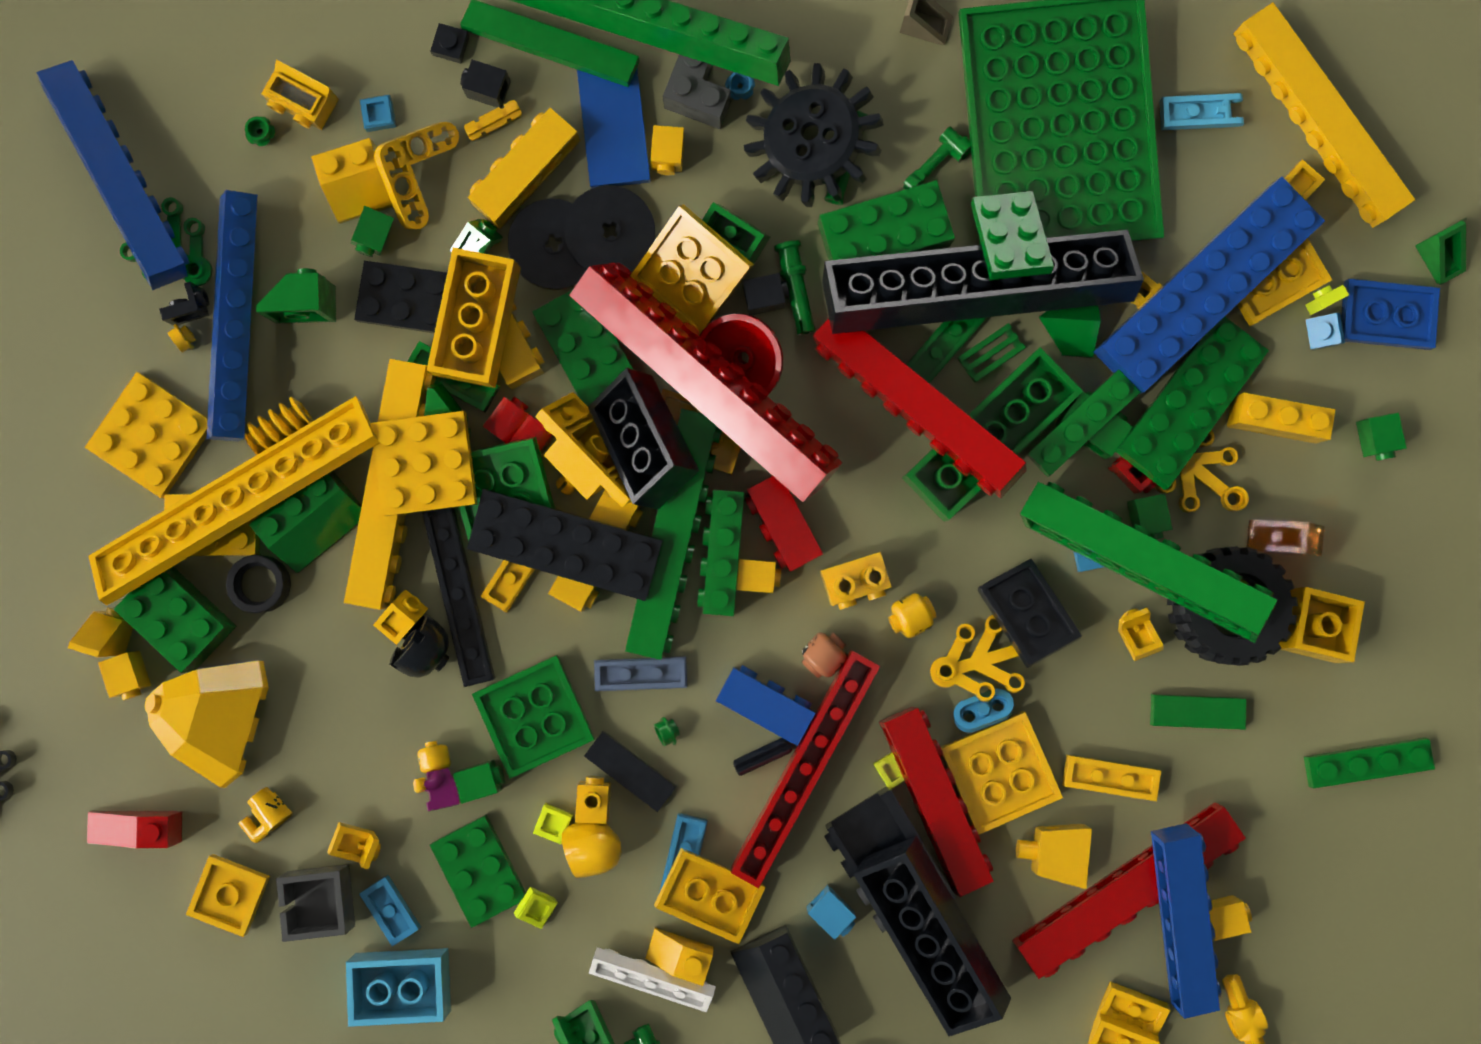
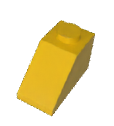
[68,607,133,658]
[645,928,714,986]

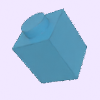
[806,884,856,940]

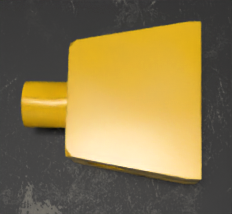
[1016,824,1092,889]

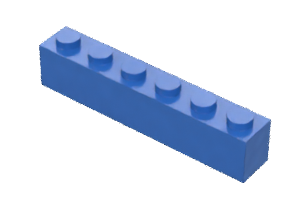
[1151,823,1222,1019]

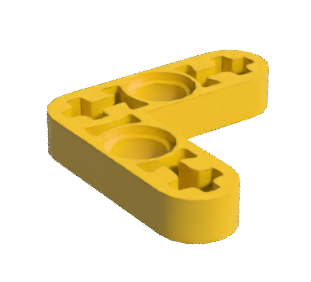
[374,122,459,229]

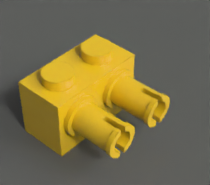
[820,552,892,610]

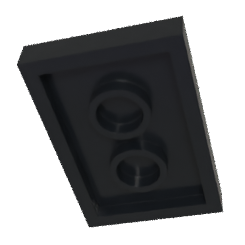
[354,260,447,333]
[977,559,1082,668]

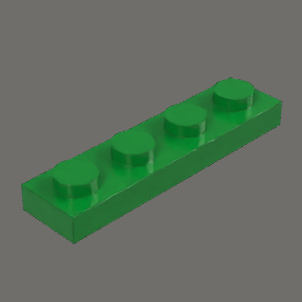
[1026,370,1140,477]
[1303,738,1435,789]

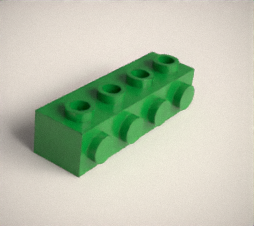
[697,490,744,616]

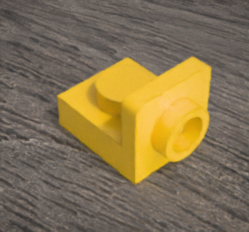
[373,590,428,645]

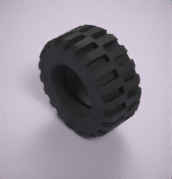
[1167,546,1298,666]

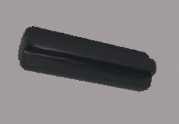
[733,738,792,776]

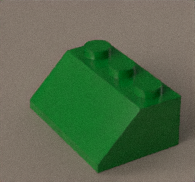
[249,471,362,573]

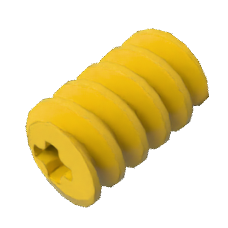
[244,396,314,455]

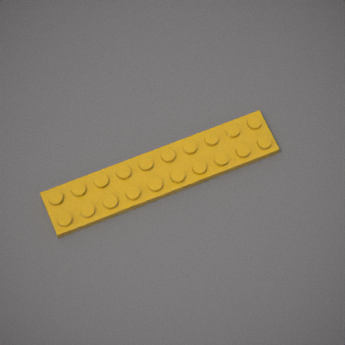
[88,396,379,606]

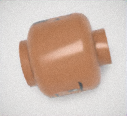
[802,632,847,678]

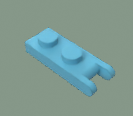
[1159,93,1244,130]

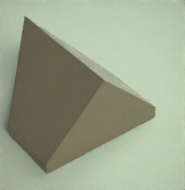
[900,0,953,45]

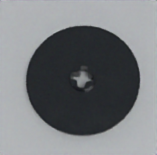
[564,185,655,272]
[508,199,586,290]

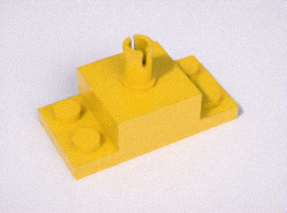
[535,392,631,507]

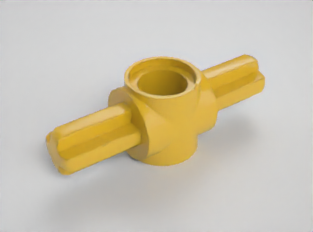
[1222,974,1268,1044]

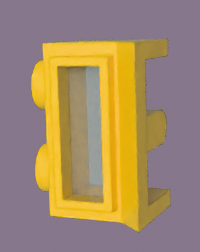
[261,59,339,130]

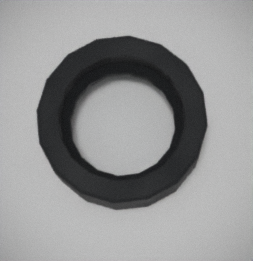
[226,555,291,613]

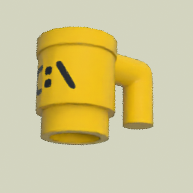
[238,786,293,843]

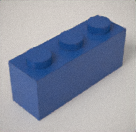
[716,665,815,746]

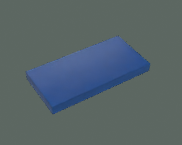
[577,68,651,189]

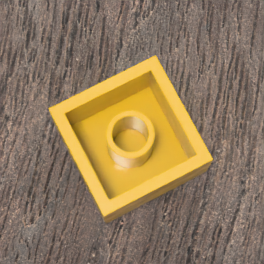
[1278,587,1365,663]

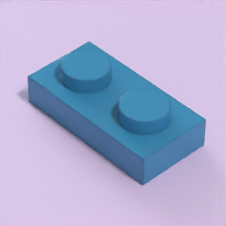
[359,875,421,947]

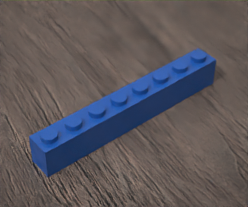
[36,60,189,291]
[206,190,258,442]

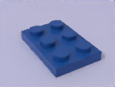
[1341,279,1440,350]

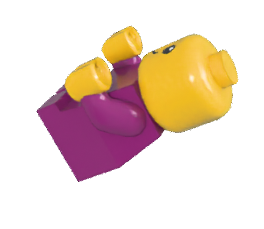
[413,741,460,812]

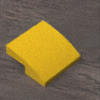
[1088,981,1171,1044]

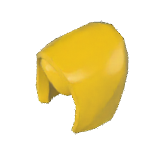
[562,823,622,878]

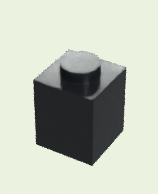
[460,59,511,109]
[743,273,790,316]

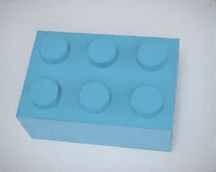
[346,948,451,1027]

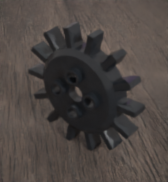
[743,63,884,207]

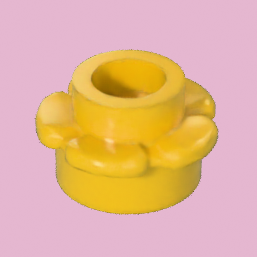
[167,324,196,353]

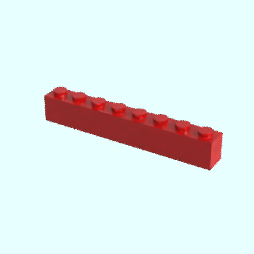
[813,318,1027,499]
[731,650,880,889]
[1012,802,1246,979]

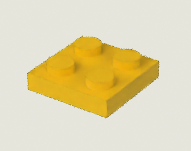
[186,854,270,937]

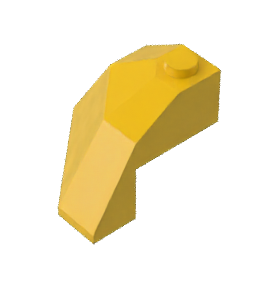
[145,660,269,788]

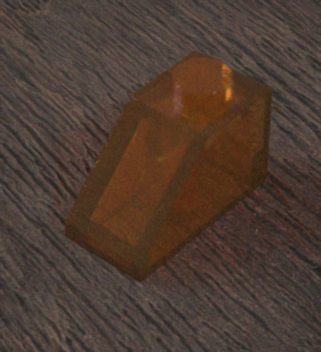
[1247,520,1324,557]

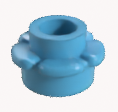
[725,72,755,100]

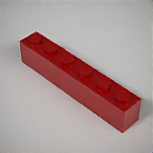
[879,707,994,897]

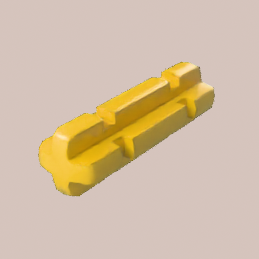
[464,100,522,141]

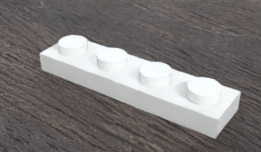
[589,947,716,1012]

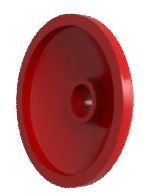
[699,313,783,394]

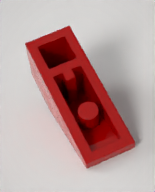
[87,811,183,848]

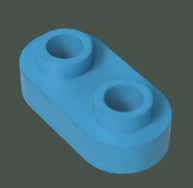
[954,688,1014,733]

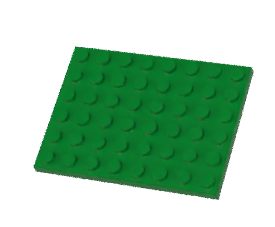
[958,0,1164,245]

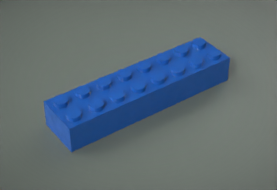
[1093,176,1325,395]

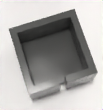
[276,864,355,942]

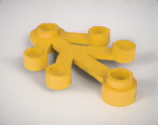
[1155,430,1249,513]
[930,615,1025,702]

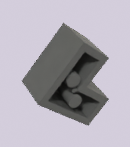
[663,55,731,129]

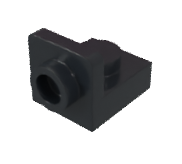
[159,281,210,325]

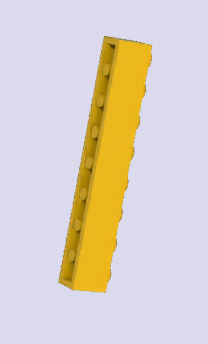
[1233,2,1415,228]
[344,359,436,610]

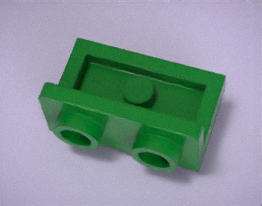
[552,1000,615,1044]

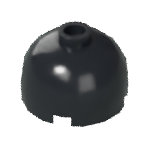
[389,615,449,678]

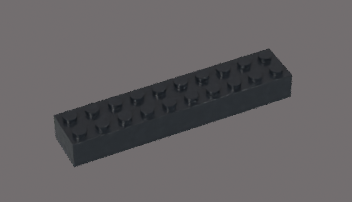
[822,229,1144,334]

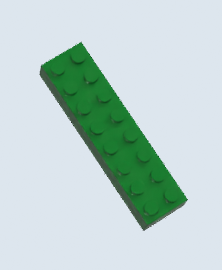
[1020,481,1278,643]

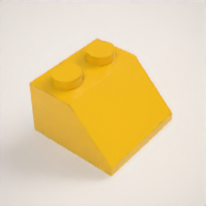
[311,138,393,224]

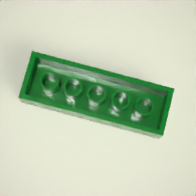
[902,347,1083,522]

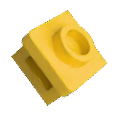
[1118,607,1164,662]
[327,822,381,869]

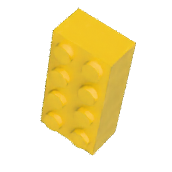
[426,247,521,388]

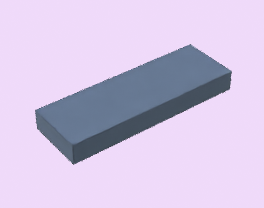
[594,657,687,691]

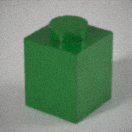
[351,206,394,257]
[1356,412,1407,461]
[1127,494,1173,539]
[453,760,505,804]

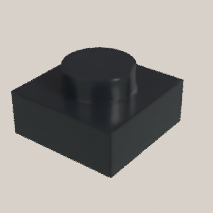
[430,23,470,64]

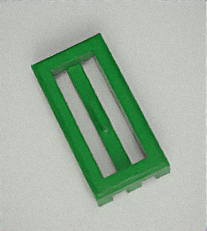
[957,323,1026,383]

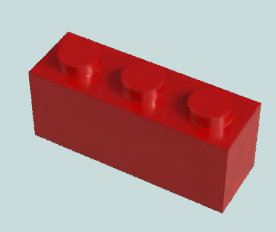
[744,476,823,572]

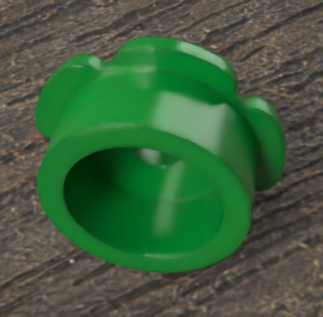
[245,116,275,146]
[654,717,680,746]

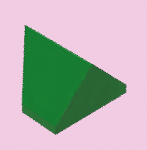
[1415,217,1467,285]
[1039,305,1101,358]

